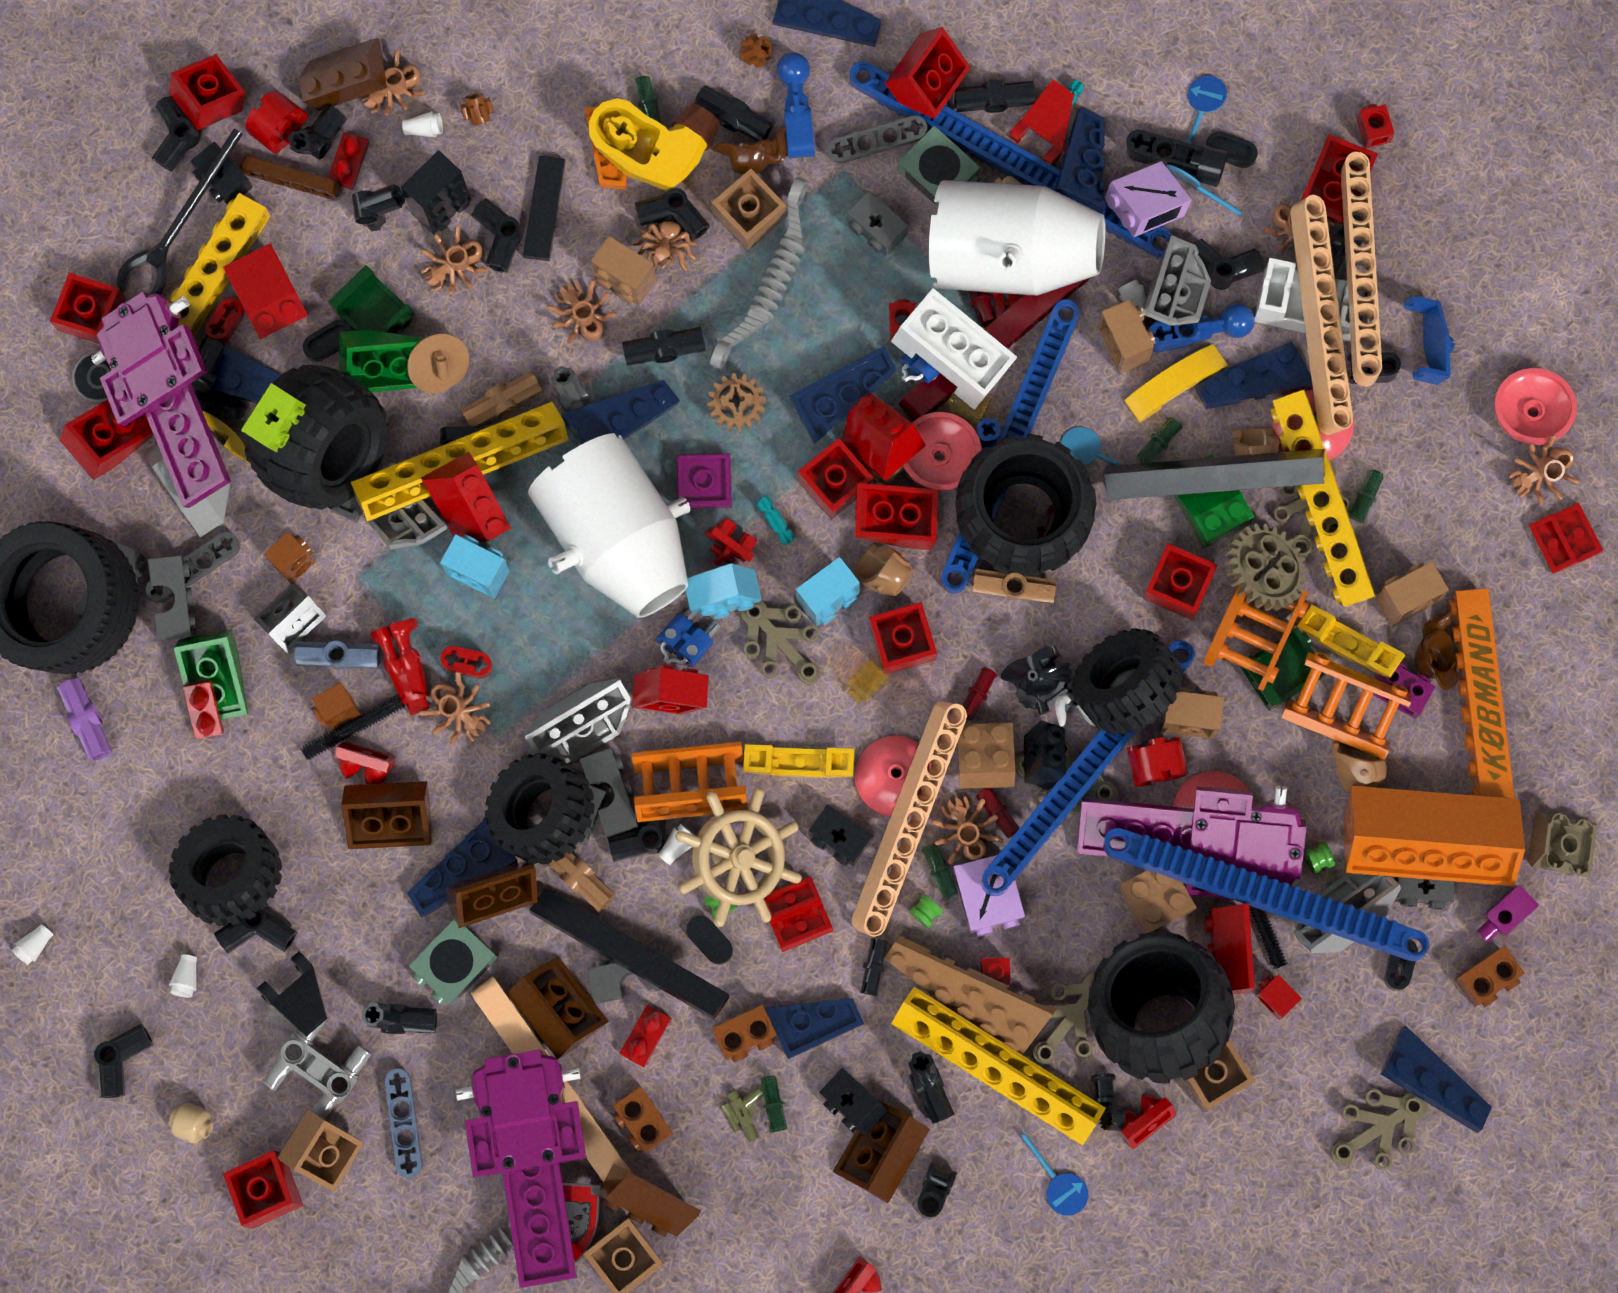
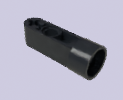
[1126,130,1228,187]

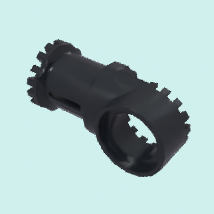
[1091,1073,1125,1131]

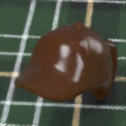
[713,126,787,174]
[1415,611,1458,690]

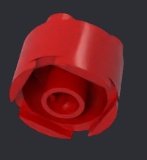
[245,90,308,154]
[1126,737,1188,787]

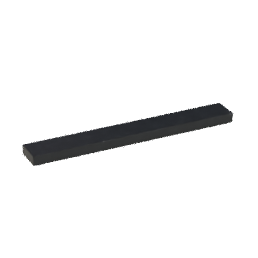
[529,888,730,1020]

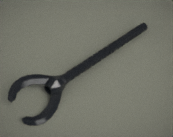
[117,128,243,295]

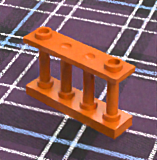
[1203,576,1309,691]
[1281,652,1412,760]
[632,742,748,822]

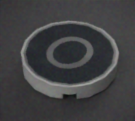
[72,351,111,405]

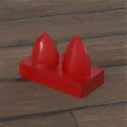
[327,132,369,190]
[183,680,224,739]
[335,741,396,784]
[619,1005,672,1068]
[1121,1094,1176,1150]
[833,1256,882,1293]

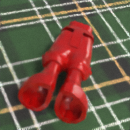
[370,617,430,716]

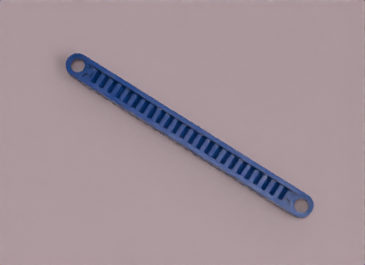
[941,299,1080,594]
[981,640,1195,896]
[1103,828,1429,961]

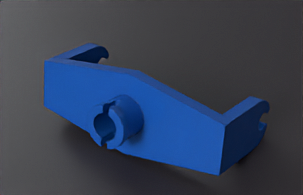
[1403,296,1455,385]

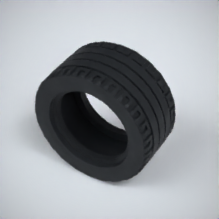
[0,521,139,674]

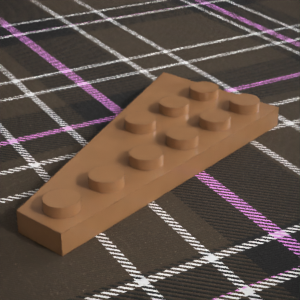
[884,936,1058,1055]

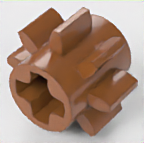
[739,33,772,68]
[460,93,494,125]

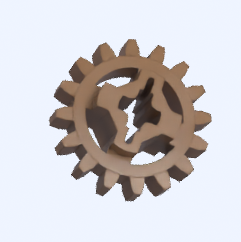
[708,373,766,433]

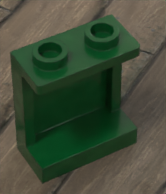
[328,265,415,334]
[1239,627,1326,711]

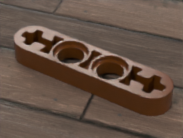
[239,156,341,200]

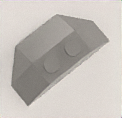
[1143,235,1211,326]
[144,444,231,539]
[362,500,447,549]
[524,678,632,763]
[1294,873,1401,953]

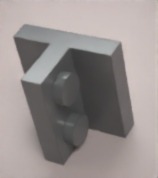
[254,582,327,653]

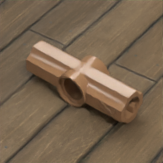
[460,371,543,427]
[972,569,1057,604]
[548,853,615,913]

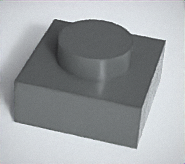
[331,496,362,523]

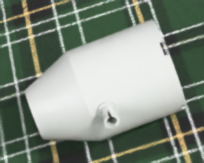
[929,180,1106,295]
[528,433,690,618]

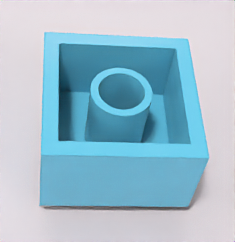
[440,534,510,600]
[796,557,860,626]
[686,563,762,619]

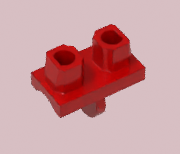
[705,518,757,566]

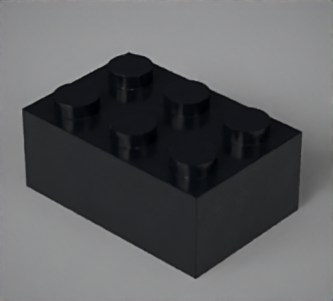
[401,150,471,235]

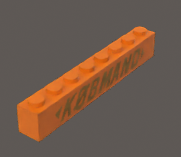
[1448,588,1515,799]

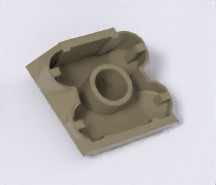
[1527,813,1597,877]

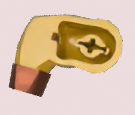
[589,98,720,191]

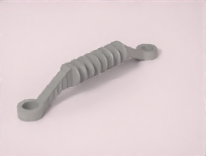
[710,177,808,369]
[449,1183,603,1293]

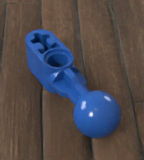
[777,52,815,159]
[1149,304,1255,353]

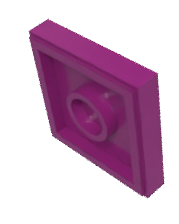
[676,453,732,509]

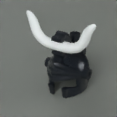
[1000,646,1095,727]

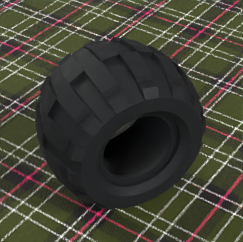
[244,365,389,510]
[955,434,1097,576]
[1087,932,1235,1084]

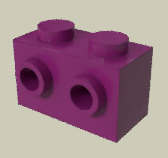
[1373,662,1436,719]

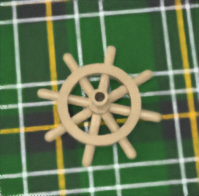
[675,788,802,927]

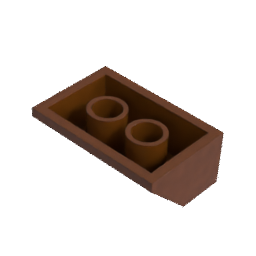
[299,38,387,111]
[341,781,431,849]
[446,861,538,928]
[507,956,609,1060]
[833,1100,930,1203]
[598,1164,701,1237]

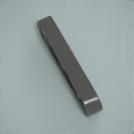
[827,115,928,163]
[145,532,240,603]

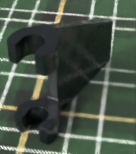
[256,952,327,1037]

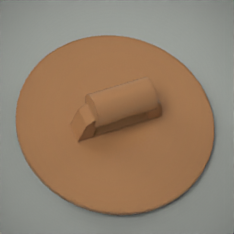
[407,333,469,393]

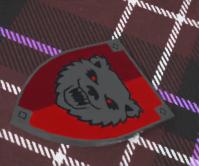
[563,1182,601,1263]

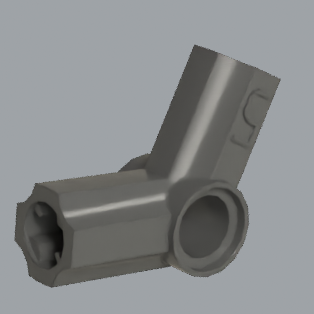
[551,366,592,412]

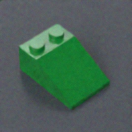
[339,330,424,392]
[1174,454,1255,549]
[174,629,248,720]

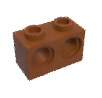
[264,532,315,584]
[311,682,361,731]
[1454,946,1525,1008]
[712,1004,777,1063]
[612,1086,674,1154]

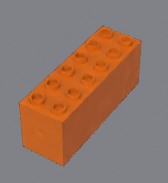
[1343,786,1525,886]

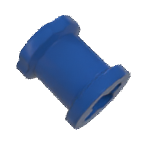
[976,418,1001,448]

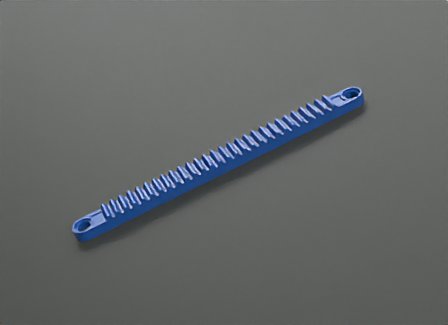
[850,62,1173,258]

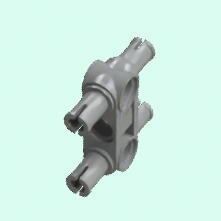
[262,1021,372,1118]

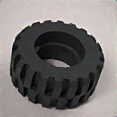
[1072,628,1182,734]
[485,753,594,865]
[168,814,282,926]

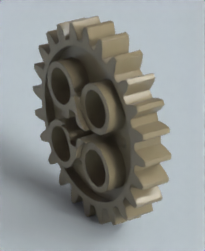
[1224,523,1308,611]

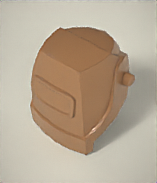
[1233,428,1284,456]
[852,544,914,598]
[1332,741,1387,793]

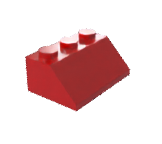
[885,27,971,118]
[842,392,926,481]
[421,452,512,542]
[1205,904,1255,994]

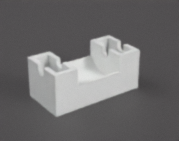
[1254,258,1369,343]
[891,288,1017,410]

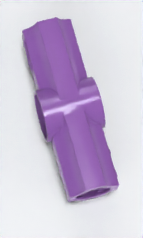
[57,678,113,762]

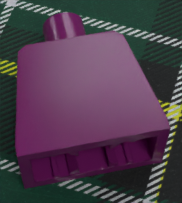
[1476,885,1539,943]

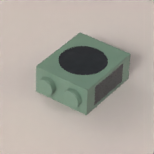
[897,126,981,207]
[409,919,498,1007]

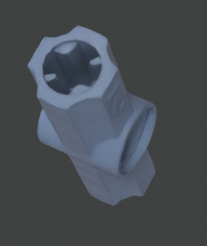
[295,640,381,670]

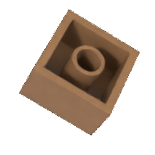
[711,169,787,250]
[591,236,657,306]
[1098,299,1155,374]
[1375,562,1449,626]
[1160,687,1224,739]
[957,723,1015,789]
[1118,870,1196,934]
[1185,1039,1256,1112]
[278,1109,364,1192]
[583,1218,665,1293]

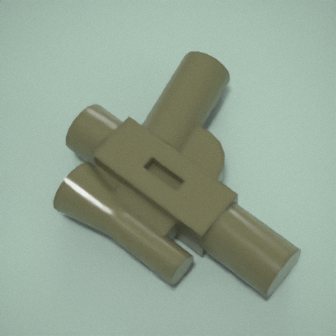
[720,1086,764,1142]

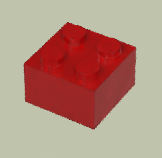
[169,54,245,130]
[50,272,126,344]
[797,438,874,520]
[1143,543,1218,621]
[869,602,937,675]
[632,664,709,715]
[223,1150,304,1229]

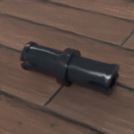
[860,938,888,996]

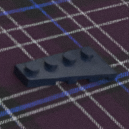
[773,0,881,47]
[1054,107,1106,214]
[1194,341,1313,409]
[209,344,281,403]
[789,346,897,444]
[561,380,680,444]
[407,818,518,918]
[1380,1026,1492,1133]

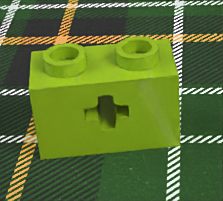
[241,383,306,452]

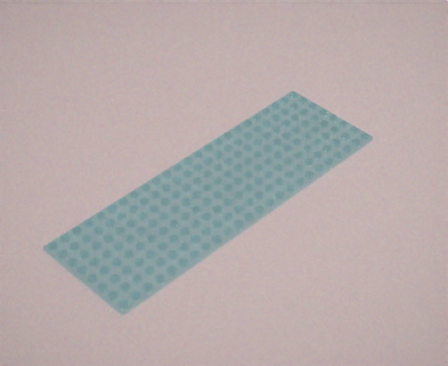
[359,172,980,738]

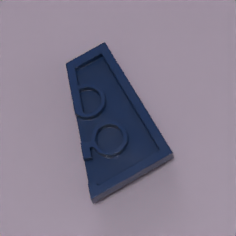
[765,998,864,1060]

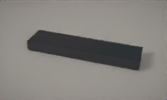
[523,156,566,261]

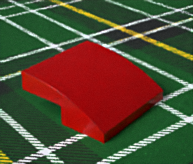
[1528,503,1604,574]
[764,876,833,952]

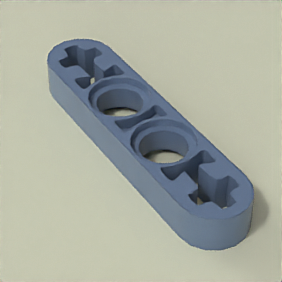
[385,1069,423,1178]

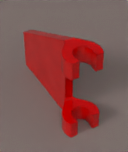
[1009,79,1074,166]

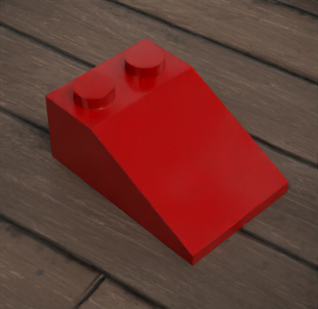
[1301,134,1378,224]
[223,243,308,340]
[60,400,154,480]
[854,483,938,550]

